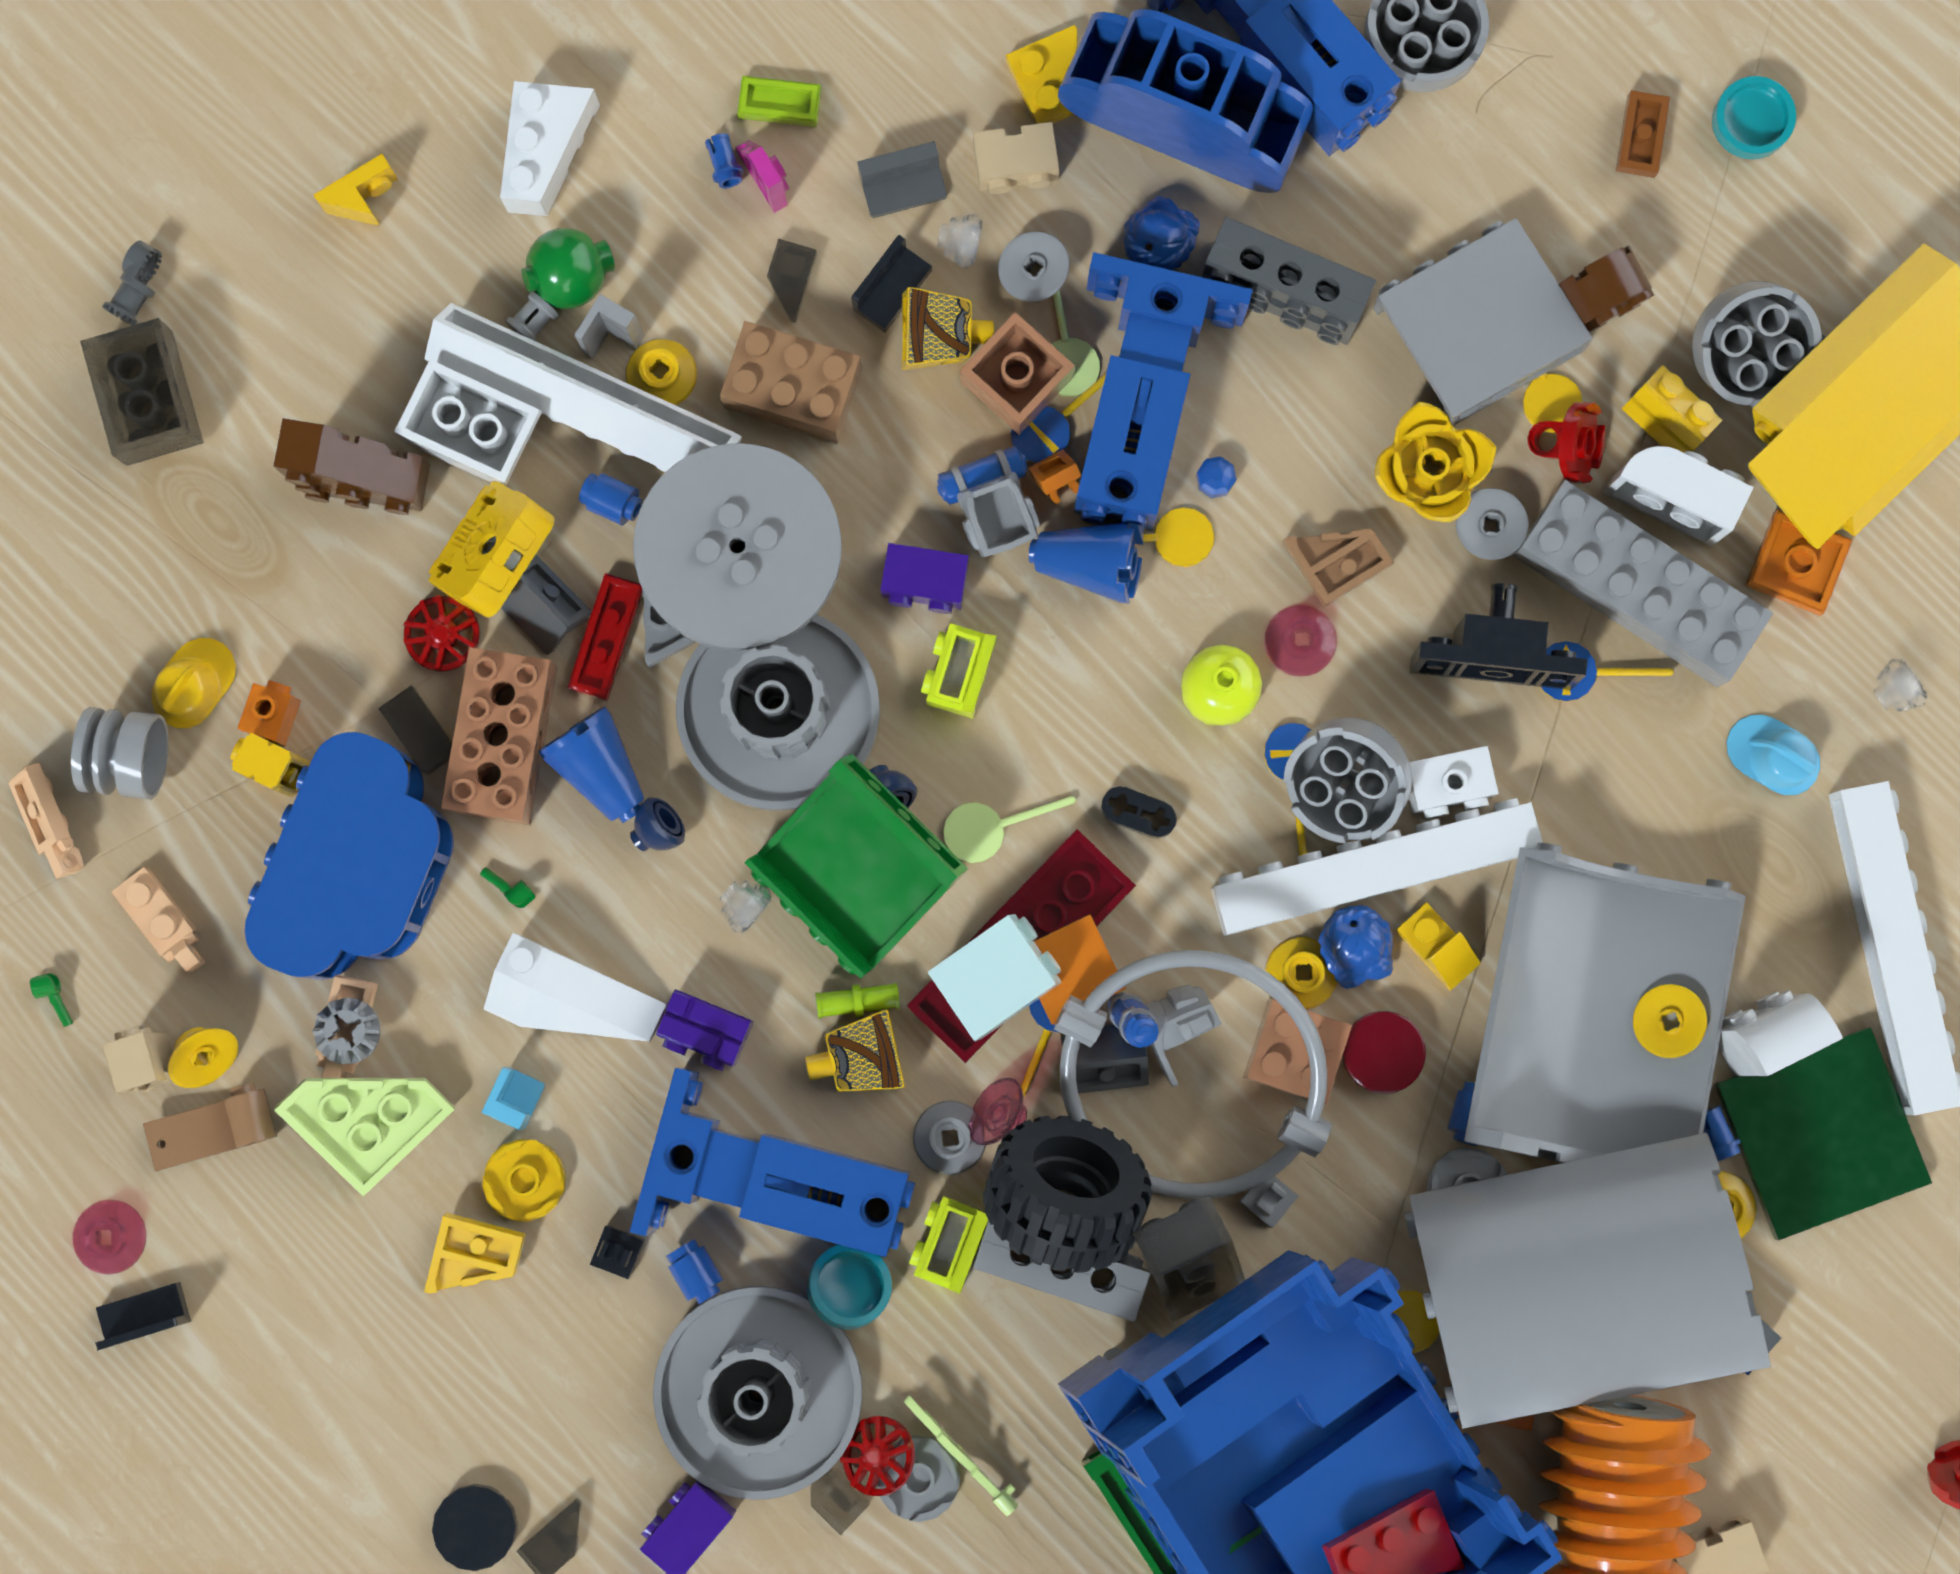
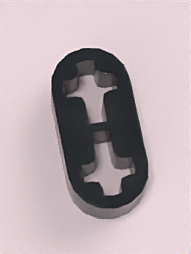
[1101,786,1177,839]

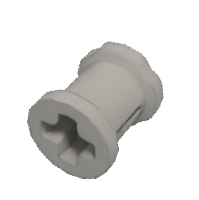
[505,291,559,341]

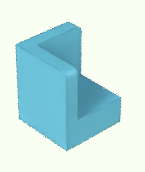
[481,1067,545,1130]

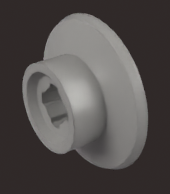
[998,231,1069,302]
[1456,488,1529,560]
[913,1100,987,1175]

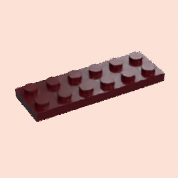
[907,829,1136,1064]

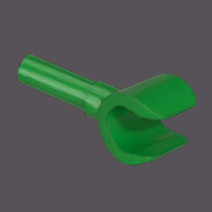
[480,867,536,908]
[30,973,73,1027]

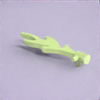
[904,1395,1018,1516]

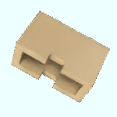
[973,122,1059,194]
[102,1027,172,1093]
[1673,1515,1770,1574]

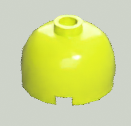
[1181,644,1262,726]

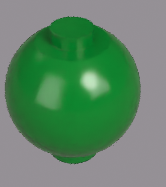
[521,228,615,309]

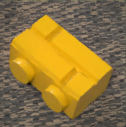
[1621,365,1722,453]
[230,733,310,797]

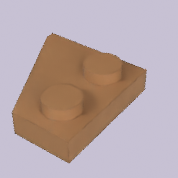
[1282,529,1394,607]

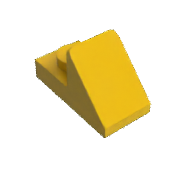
[313,153,398,226]
[1395,902,1481,991]

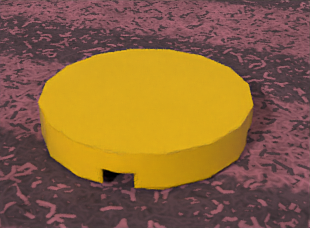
[482,1139,566,1222]

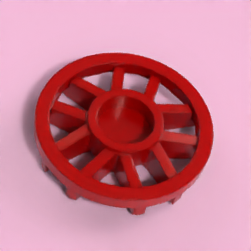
[403,595,480,672]
[840,1416,915,1497]

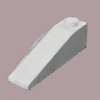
[484,933,668,1042]

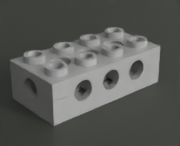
[973,1221,1150,1322]

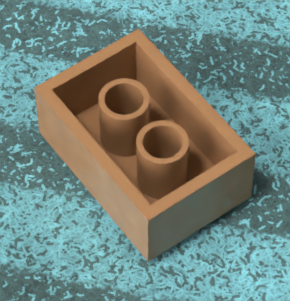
[720,321,862,443]

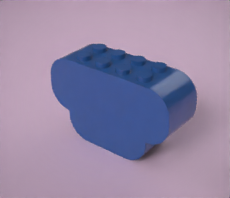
[1058,9,1314,193]
[245,732,454,980]

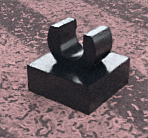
[590,1225,645,1279]

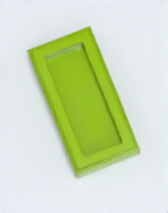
[737,76,822,127]

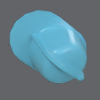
[1726,715,1820,795]

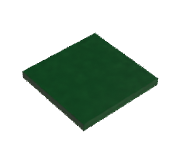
[1714,1027,1932,1240]

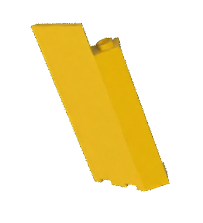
[1748,243,1960,550]

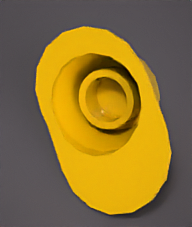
[152,638,236,728]

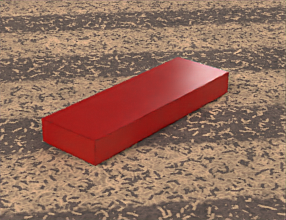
[567,573,643,701]

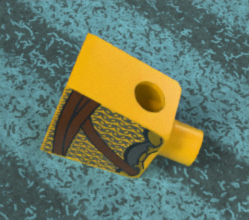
[901,287,994,370]
[805,1010,905,1091]

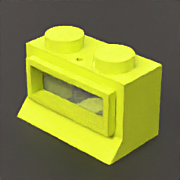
[921,623,997,719]
[909,1195,988,1294]

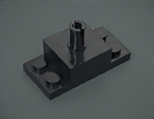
[1410,583,1588,690]

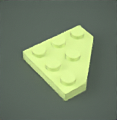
[274,1078,455,1196]

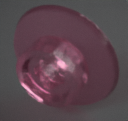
[1265,605,1337,677]
[968,1078,1027,1145]
[72,1200,146,1275]

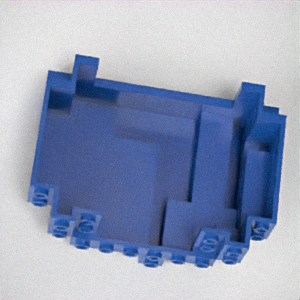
[1058,1250,1563,1574]

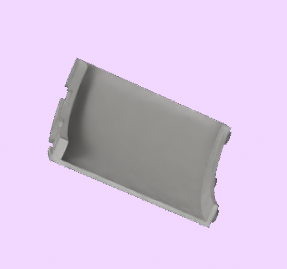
[1464,842,1746,1163]
[1405,1133,1771,1429]

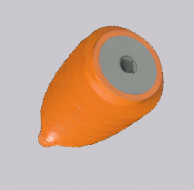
[1538,1395,1711,1574]

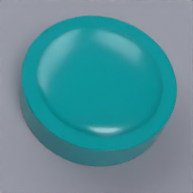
[1712,76,1796,160]
[807,1245,892,1330]

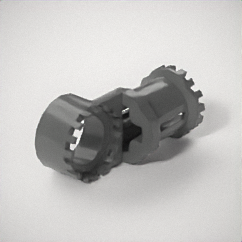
[102,240,162,327]

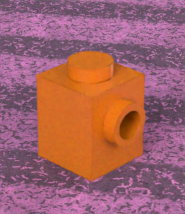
[237,680,301,746]

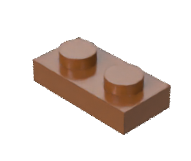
[1615,90,1670,178]

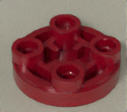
[1342,1011,1426,1094]

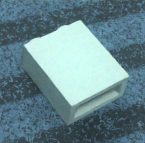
[928,914,1062,1041]

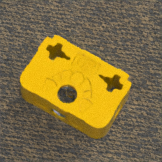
[428,481,555,617]

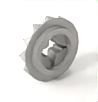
[312,997,381,1064]

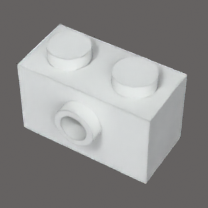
[1409,746,1499,819]

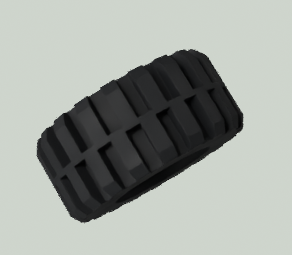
[983,1115,1152,1273]

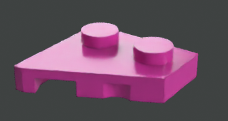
[735,140,789,213]

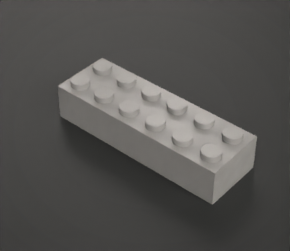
[1513,480,1773,688]

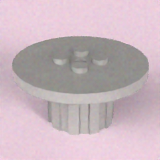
[633,443,842,651]
[676,615,880,811]
[653,1286,863,1500]

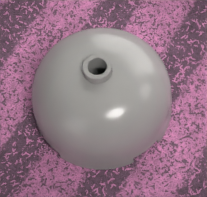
[1364,0,1489,92]
[1692,281,1822,407]
[1283,717,1412,844]

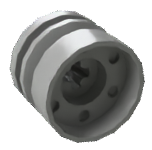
[71,707,169,800]

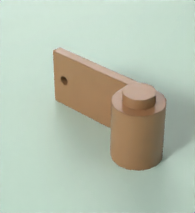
[143,1083,277,1171]

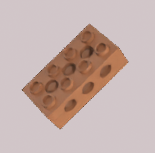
[441,647,557,825]

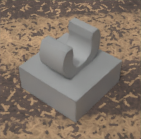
[1239,1176,1299,1228]

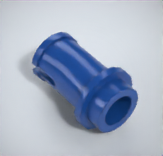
[705,133,744,189]
[1703,1106,1741,1161]

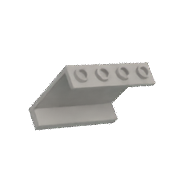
[1373,218,1593,426]

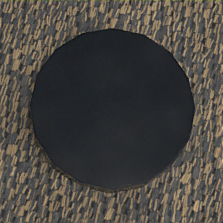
[432,1484,518,1571]

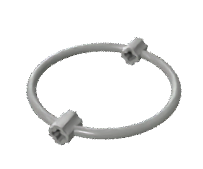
[1054,950,1332,1200]

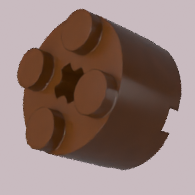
[1559,245,1654,333]

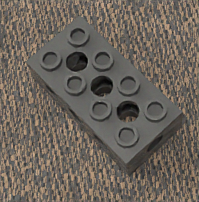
[1202,217,1376,345]

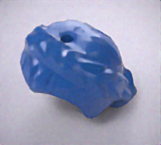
[1123,195,1200,270]
[1318,905,1393,989]

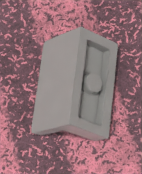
[575,294,644,359]

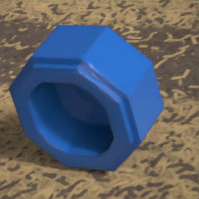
[1196,456,1237,498]

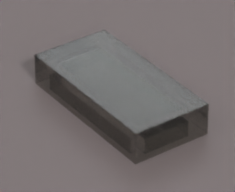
[378,685,452,776]

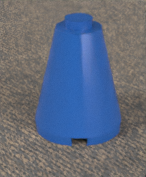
[1028,523,1143,604]
[538,706,645,823]

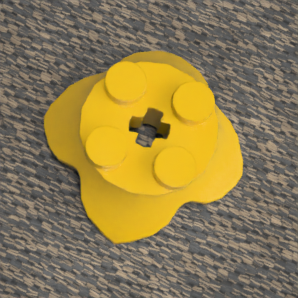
[1374,402,1496,523]

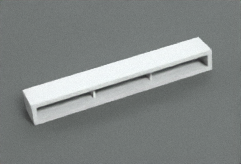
[424,303,742,472]
[1828,781,1960,1115]
[1211,798,1543,936]

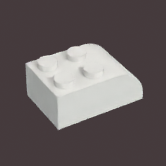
[394,360,542,486]
[1603,446,1754,546]
[1719,990,1843,1076]

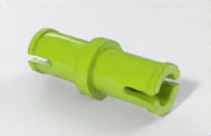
[815,982,900,1019]

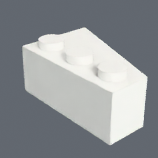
[500,81,600,216]

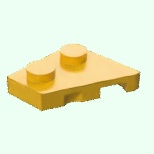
[1005,25,1077,124]
[424,1212,526,1294]

